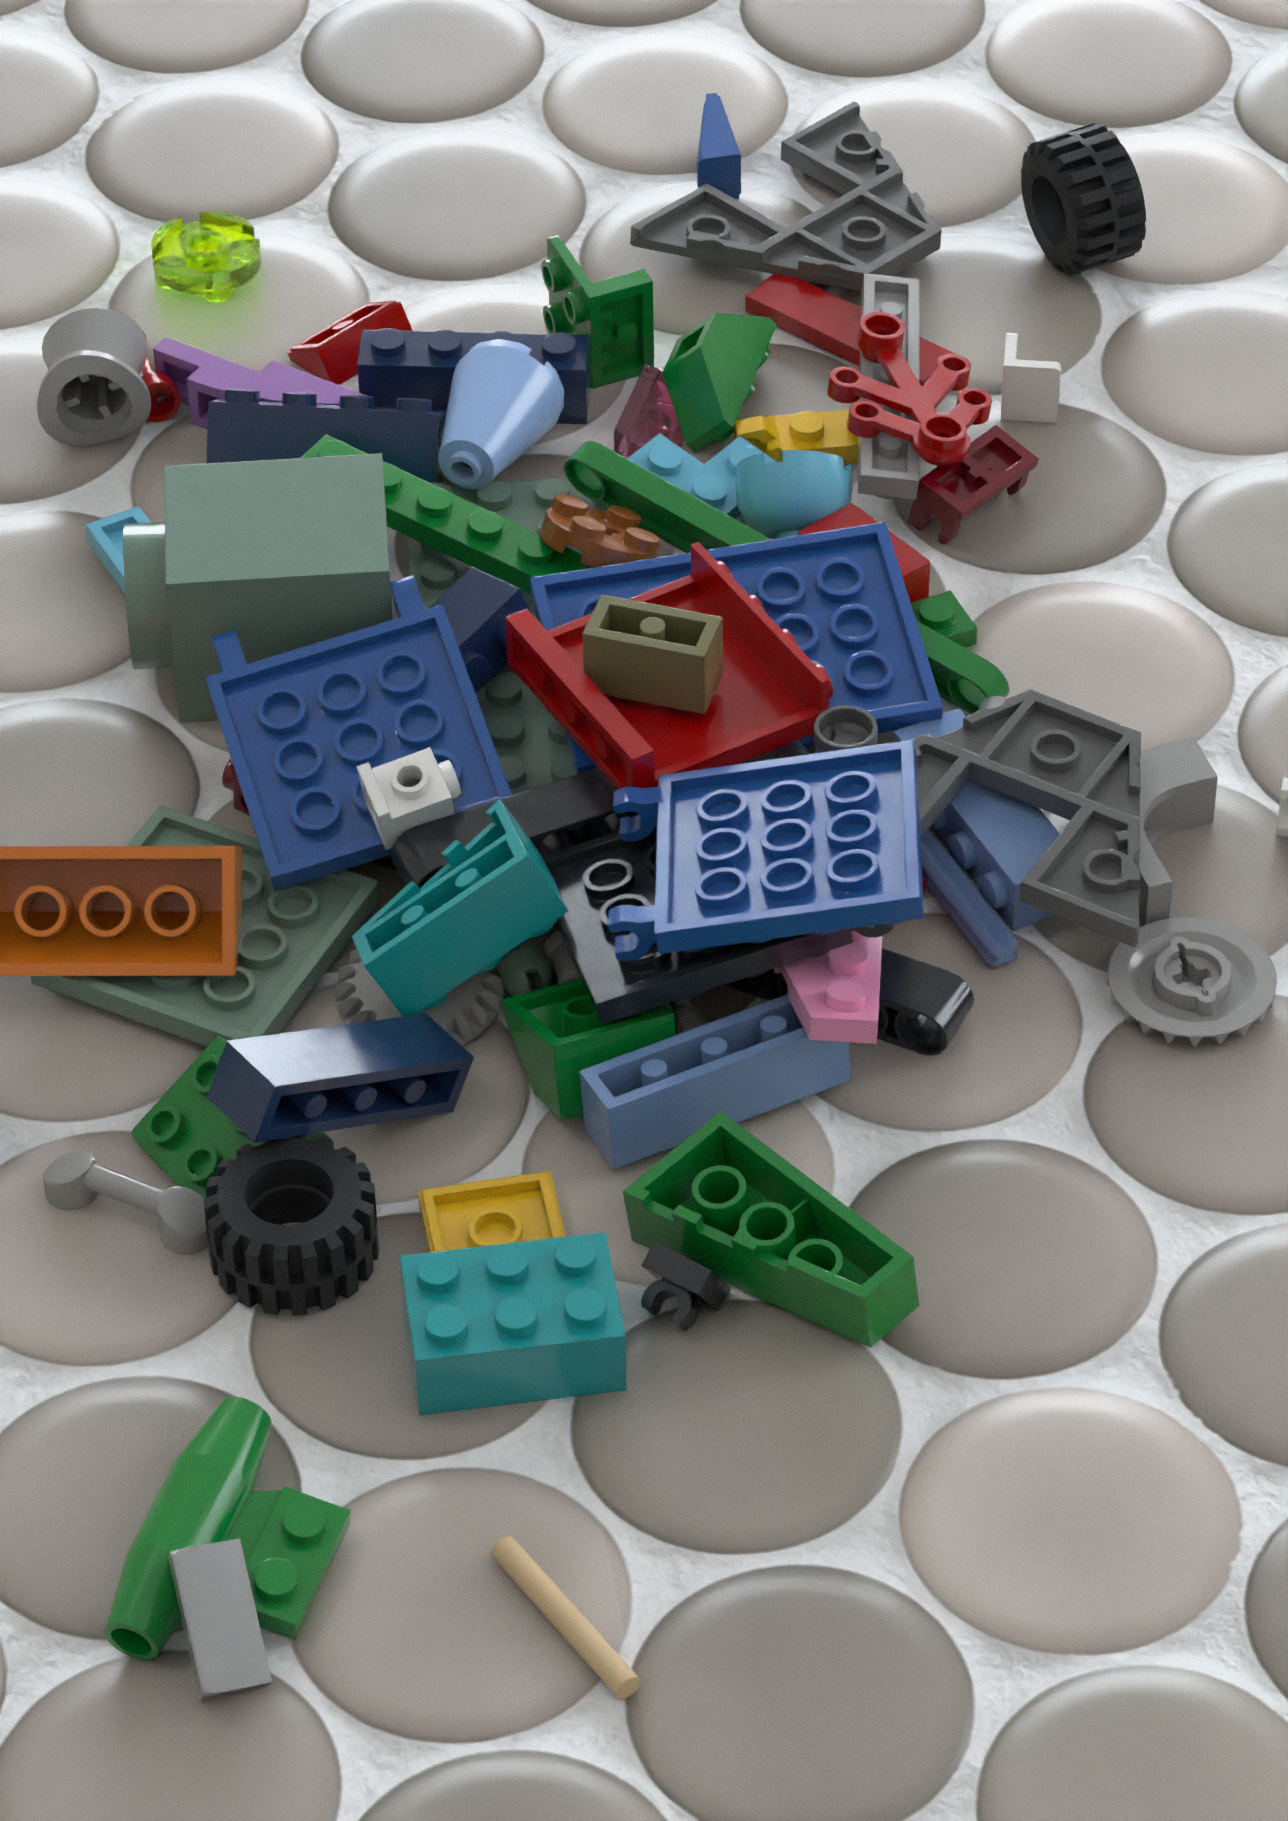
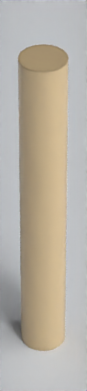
[491,1536,641,1700]

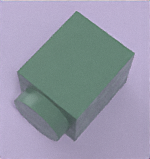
[123,453,393,723]

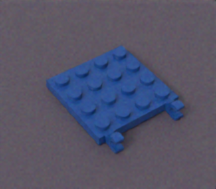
[205,575,512,891]
[608,740,924,961]

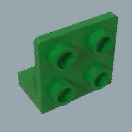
[541,235,654,389]
[132,1035,331,1199]

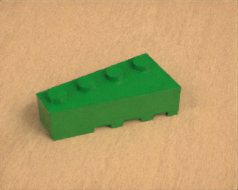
[622,1111,919,1348]

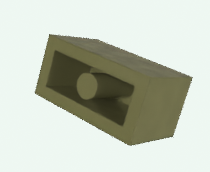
[582,594,723,714]

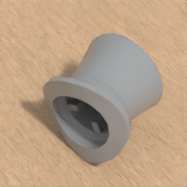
[37,308,151,446]

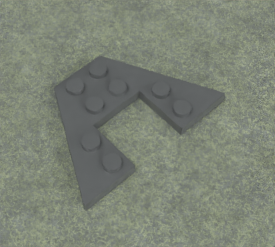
[630,101,942,291]
[912,689,1141,948]

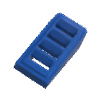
[697,92,741,199]

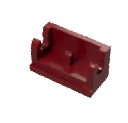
[907,425,1039,544]

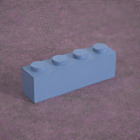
[893,709,1060,931]
[579,995,851,1169]

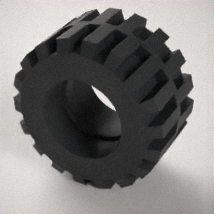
[1021,123,1146,276]
[204,1135,379,1315]

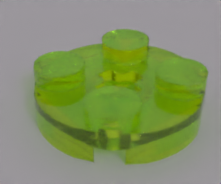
[151,211,262,302]

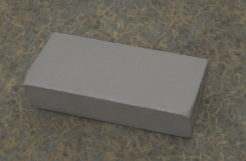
[168,1538,272,1700]

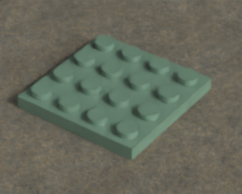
[30,806,381,1046]

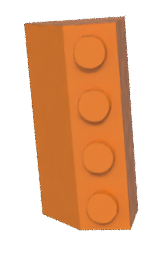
[0,846,242,976]

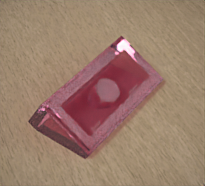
[614,364,684,459]

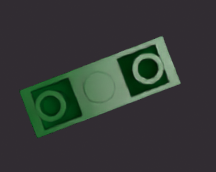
[662,313,777,453]

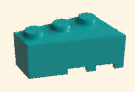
[352,799,569,1017]

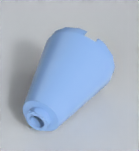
[439,339,564,489]

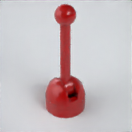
[141,332,181,422]

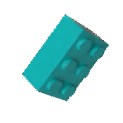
[400,1232,627,1415]

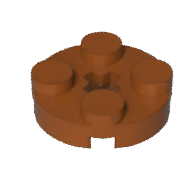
[539,494,660,568]

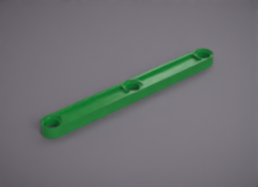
[564,441,1010,714]

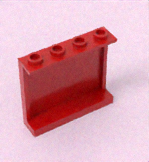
[505,542,833,789]

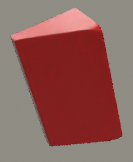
[287,300,413,385]

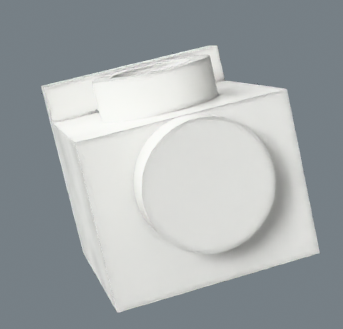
[357,747,462,850]

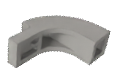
[1139,737,1218,927]

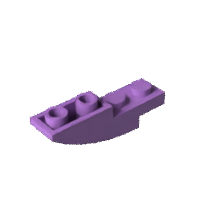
[153,337,367,429]

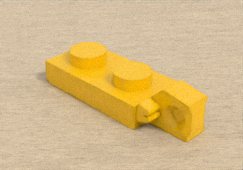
[734,409,859,464]

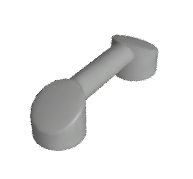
[43,1150,208,1254]

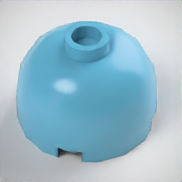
[735,450,853,539]

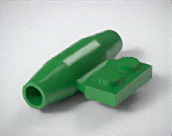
[104,1396,351,1660]

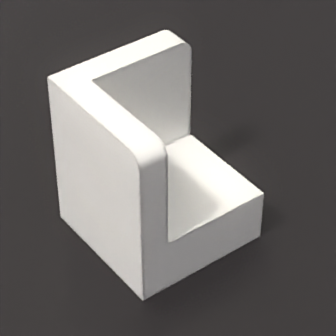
[1000,333,1061,423]

